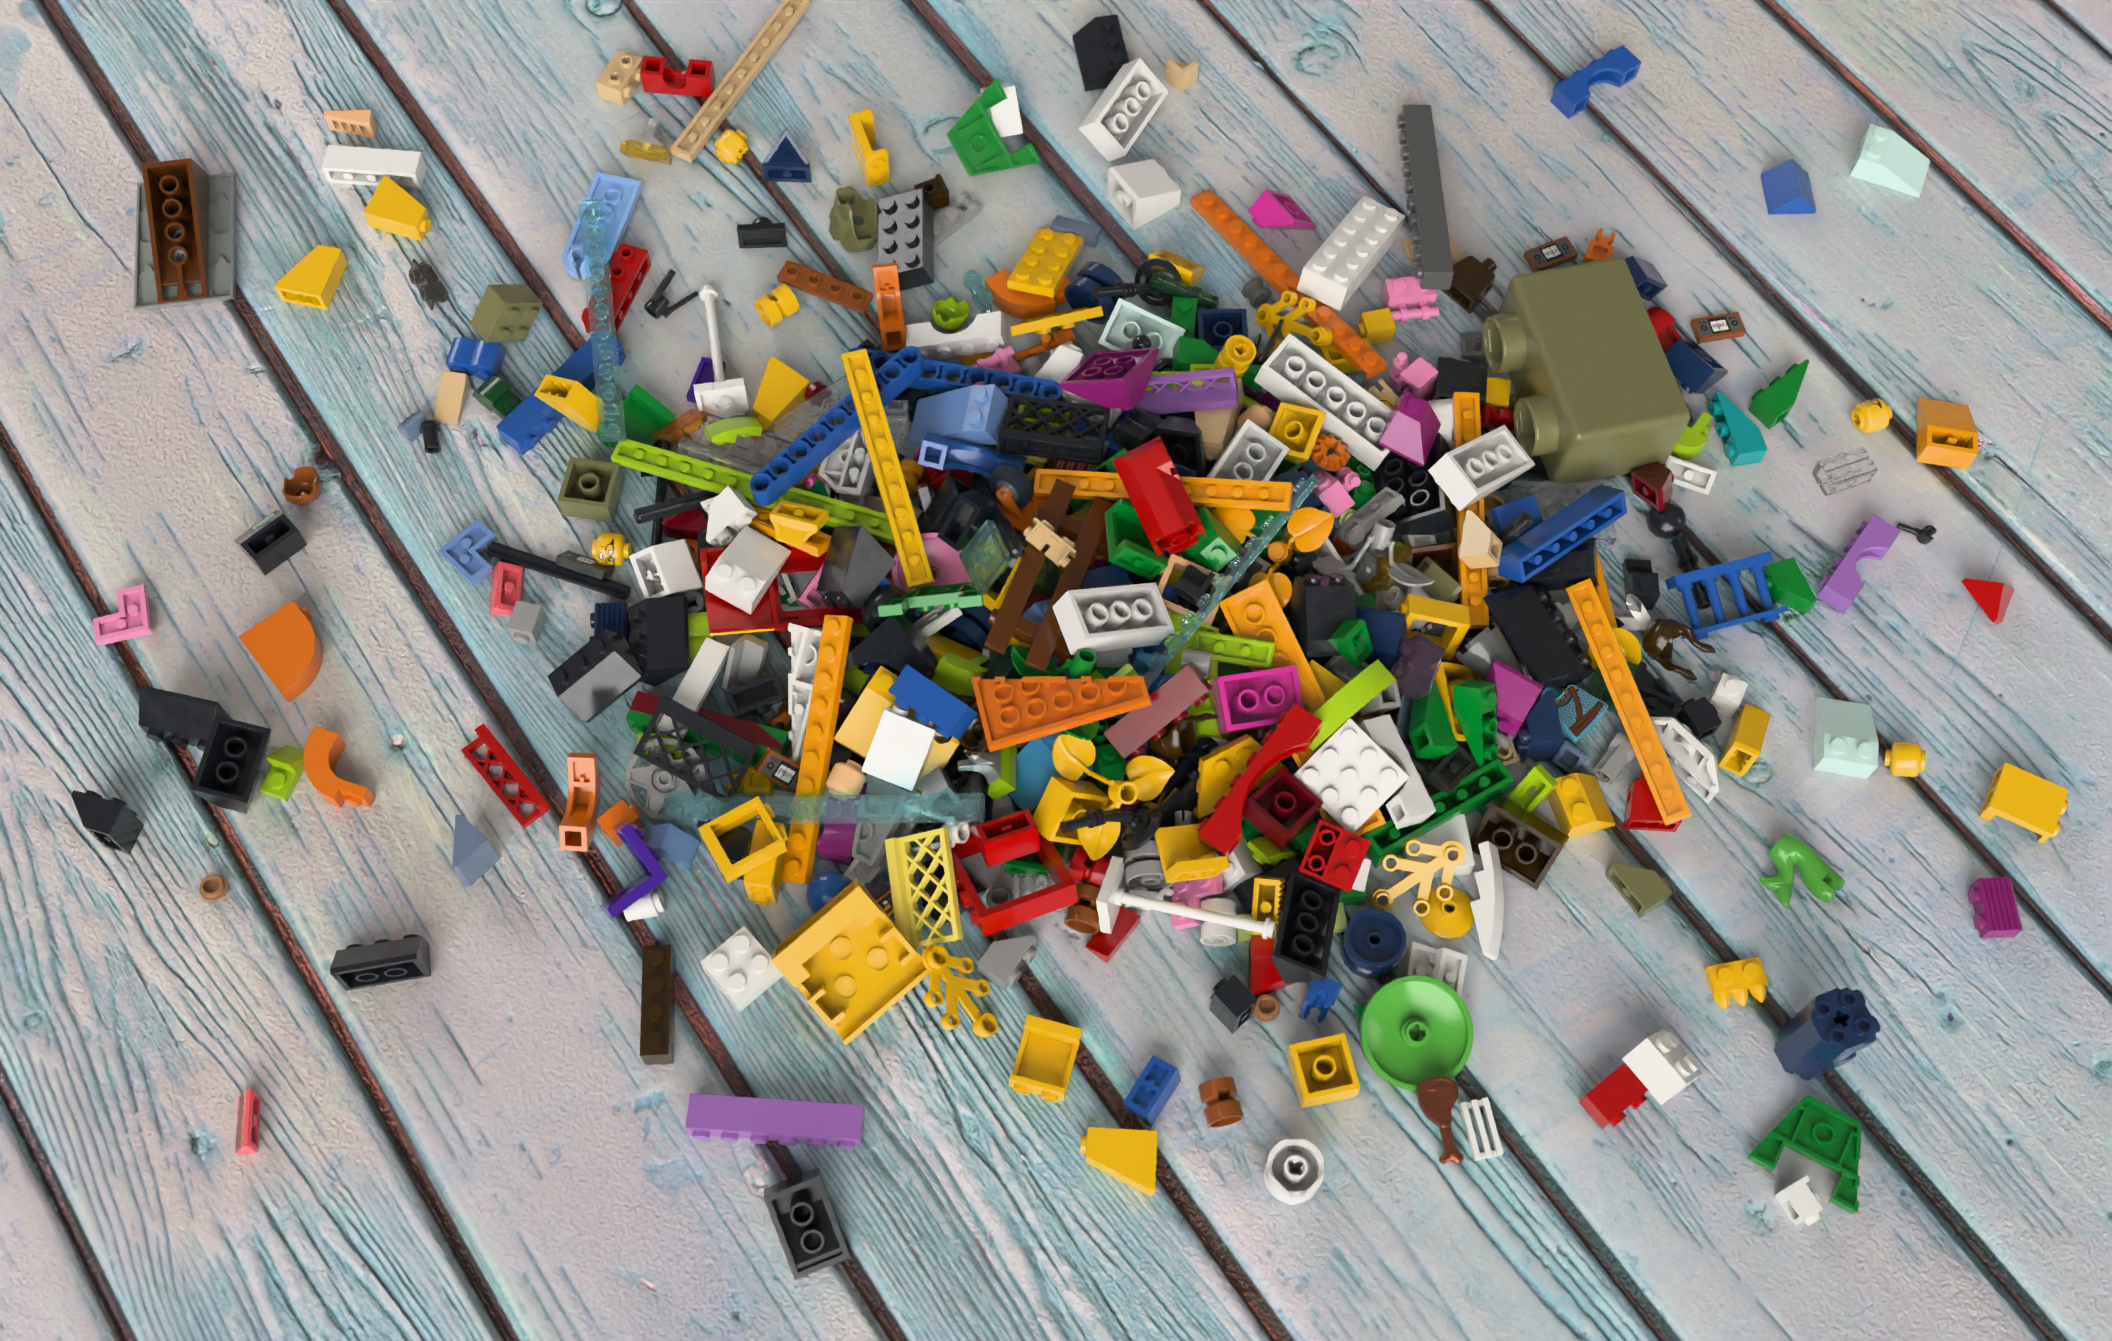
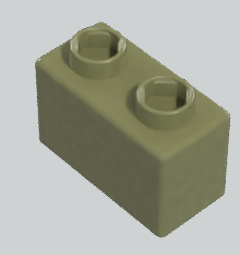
[1482,257,1690,486]

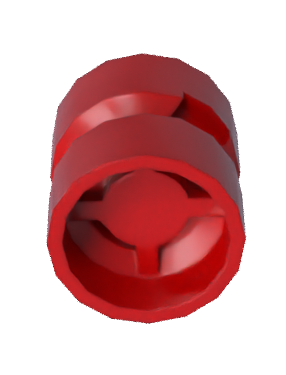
[1068,845,1112,888]

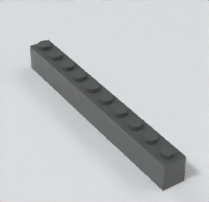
[1397,105,1454,290]

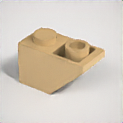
[1458,510,1503,569]

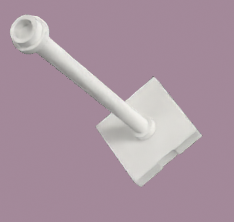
[693,285,751,424]
[1096,856,1276,939]

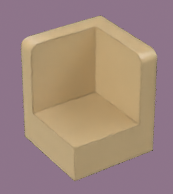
[1165,59,1199,93]

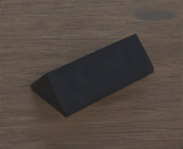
[1271,868,1341,984]

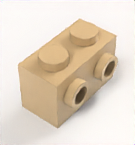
[596,50,643,107]

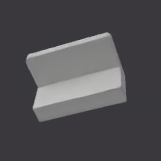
[722,633,769,690]

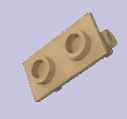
[1023,517,1076,568]

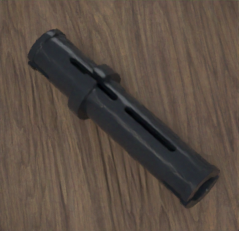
[1671,535,1711,610]

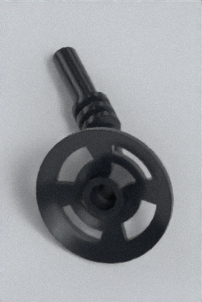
[1094,258,1182,307]
[1060,802,1162,851]

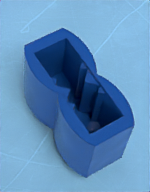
[446,337,505,380]

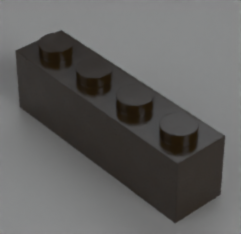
[640,944,676,1065]

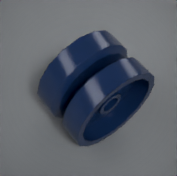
[1064,261,1126,324]
[939,605,992,653]
[1340,908,1406,979]

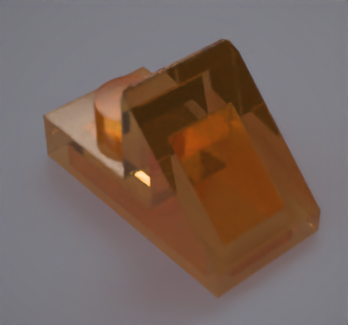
[653,409,708,450]

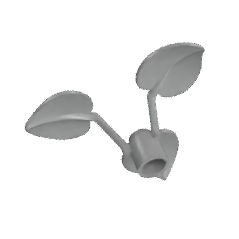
[1311,518,1435,587]

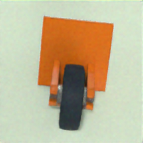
[988,465,1069,534]

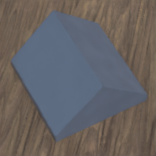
[452,815,499,886]

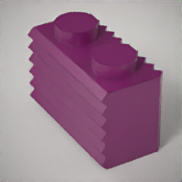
[1968,877,2023,938]

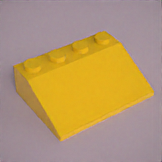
[834,666,961,795]

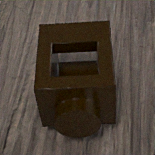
[914,173,950,211]

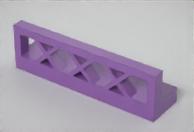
[1136,367,1238,415]

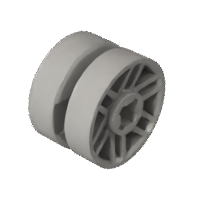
[1124,840,1175,891]

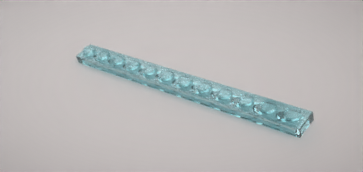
[578,199,626,442]
[1114,474,1320,721]
[663,793,985,826]

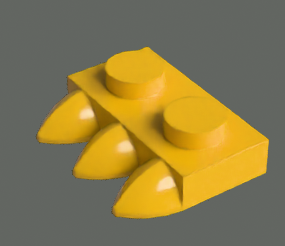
[1704,957,1769,1009]

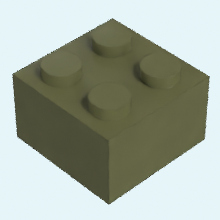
[470,284,543,343]
[557,457,625,523]

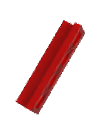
[461,724,550,828]

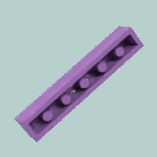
[685,1093,865,1150]

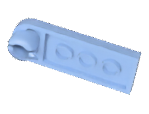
[562,172,643,281]

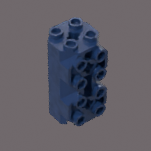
[1774,987,1880,1081]

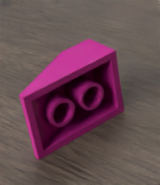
[1210,665,1304,734]

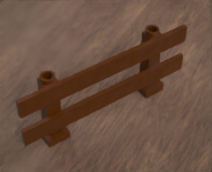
[984,478,1114,673]

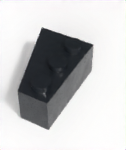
[1138,751,1211,829]

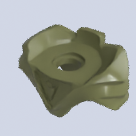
[829,186,878,252]

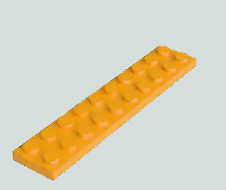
[1218,579,1386,836]

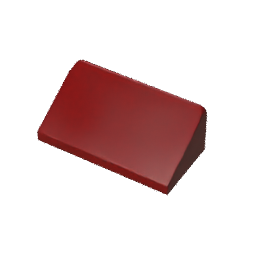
[1085,906,1141,963]

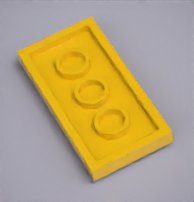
[1007,228,1084,298]

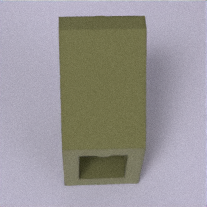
[1416,556,1463,603]

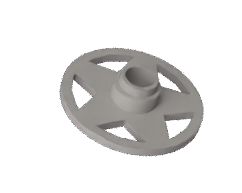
[625,738,707,820]

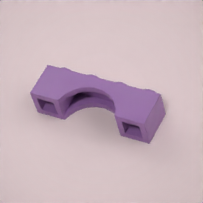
[1817,514,1901,614]

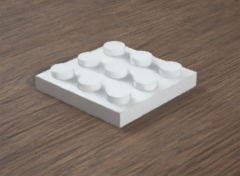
[1293,718,1410,834]

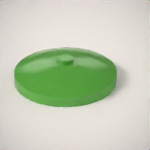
[1359,975,1474,1091]

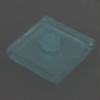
[959,520,1011,595]

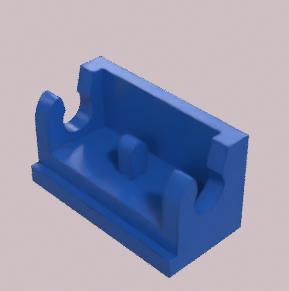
[1298,977,1343,1023]
[1123,1055,1181,1127]

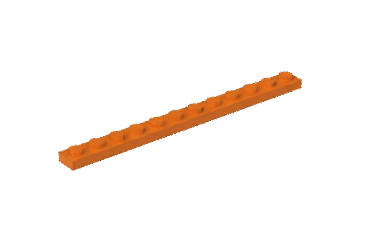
[1190,189,1387,380]

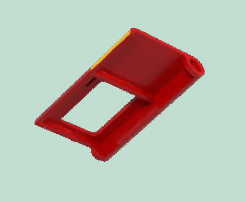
[700,542,864,636]

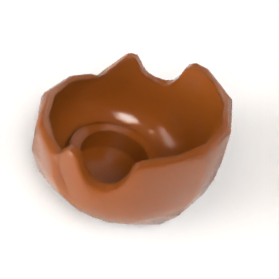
[282,467,322,506]

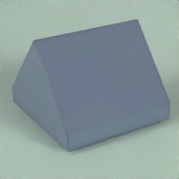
[397,411,427,442]
[1551,740,1588,774]

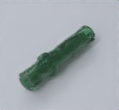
[1150,272,1219,309]

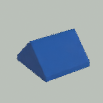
[1761,159,1816,214]

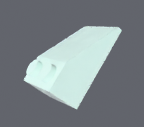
[1850,124,1931,198]
[1098,298,1186,371]
[1813,697,1879,779]

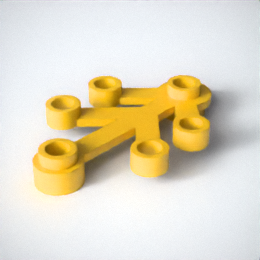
[1256,291,1333,353]
[1370,838,1466,916]
[922,944,998,1038]

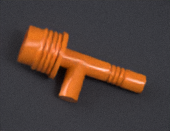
[1012,328,1076,362]

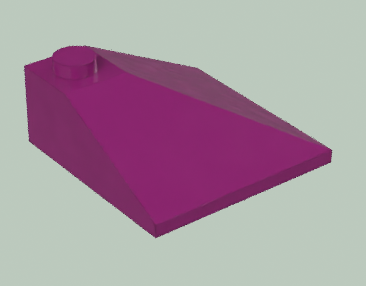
[1059,347,1159,411]

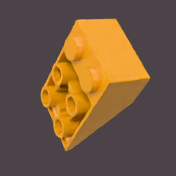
[1916,397,1978,470]

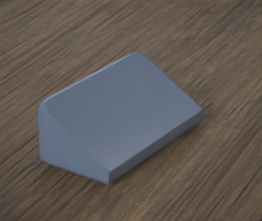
[1050,215,1102,248]

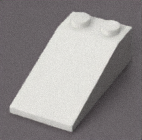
[1428,425,1535,511]

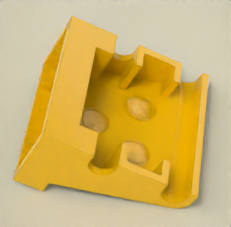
[771,878,929,1045]

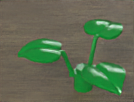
[1011,645,1120,740]

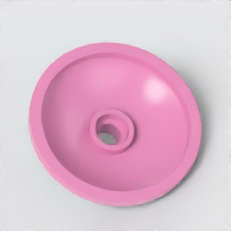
[892,533,971,608]

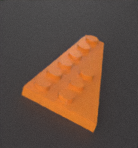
[971,676,1152,752]

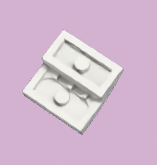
[1403,941,1468,997]

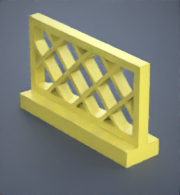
[884,828,963,949]

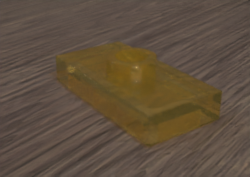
[1365,546,1413,592]

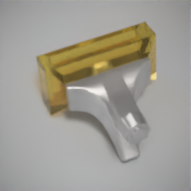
[620,118,673,165]

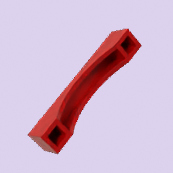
[1197,703,1323,858]

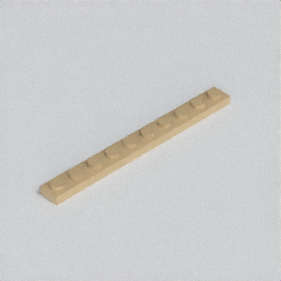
[670,0,811,163]

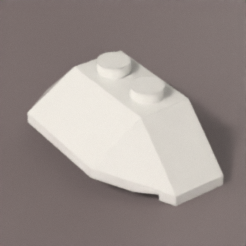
[818,428,875,496]
[1651,717,1719,804]

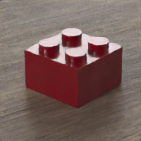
[1243,766,1324,851]

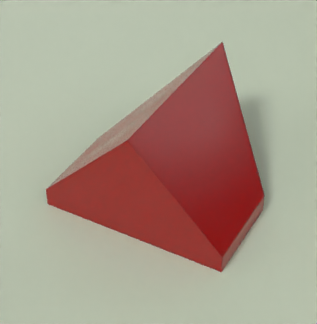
[1961,578,2014,625]

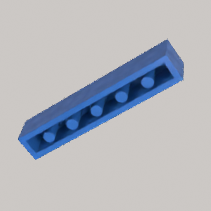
[496,329,626,455]
[1497,484,1627,583]

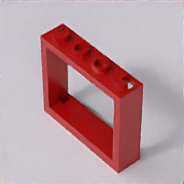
[942,814,1078,937]

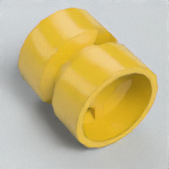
[754,283,800,328]
[1215,335,1256,378]

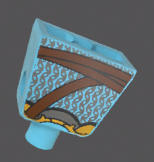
[1539,685,1609,746]

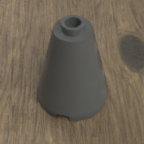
[1454,621,1525,679]

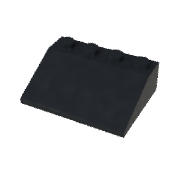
[1371,432,1457,535]
[1483,584,1595,689]

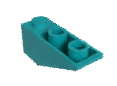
[1709,391,1768,467]

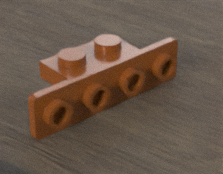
[777,260,874,314]

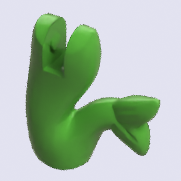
[1759,832,1845,908]

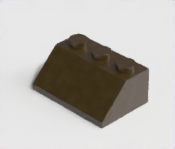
[1470,794,1569,890]

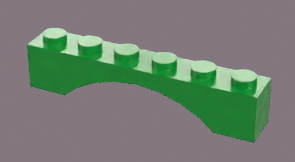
[1172,336,1263,389]

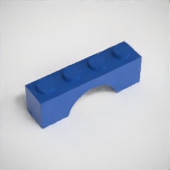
[1550,45,1641,119]
[918,432,1027,489]

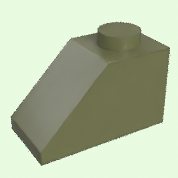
[1606,863,1673,918]

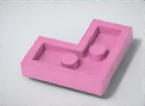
[93,584,152,646]
[1172,872,1223,930]

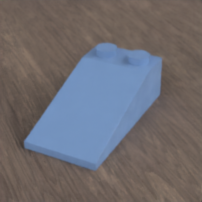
[908,384,1008,447]

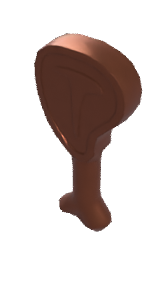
[1416,1077,1464,1164]

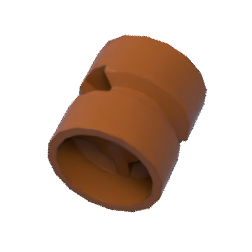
[1064,884,1101,934]
[1198,1077,1244,1128]

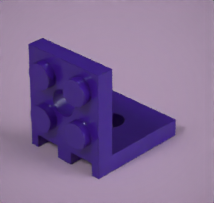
[600,822,668,918]

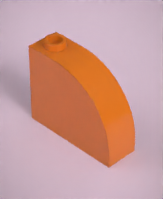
[238,601,323,702]

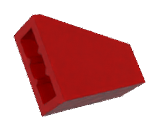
[1248,937,1295,997]

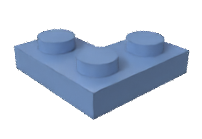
[438,519,497,587]

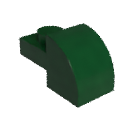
[472,376,523,419]

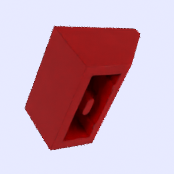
[969,809,1040,868]

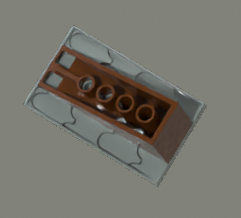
[134,158,237,311]

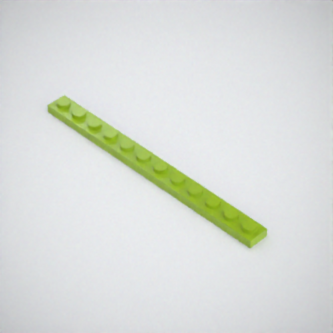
[610,437,895,545]

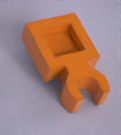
[1582,228,1615,263]

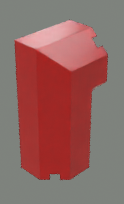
[1112,436,1206,556]

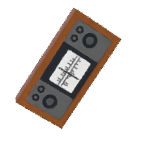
[1523,236,1578,272]
[1690,312,1746,344]
[754,747,800,794]

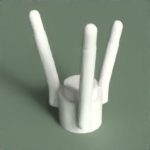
[906,804,970,853]

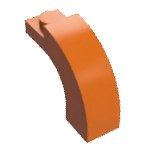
[872,262,906,351]
[985,269,1070,319]
[303,726,375,809]
[559,752,600,852]

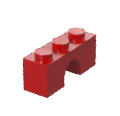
[640,56,716,97]

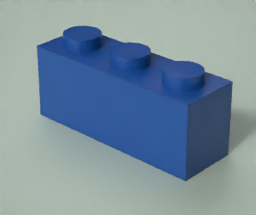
[888,665,978,740]

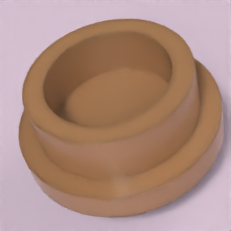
[199,874,229,902]
[1253,994,1280,1022]

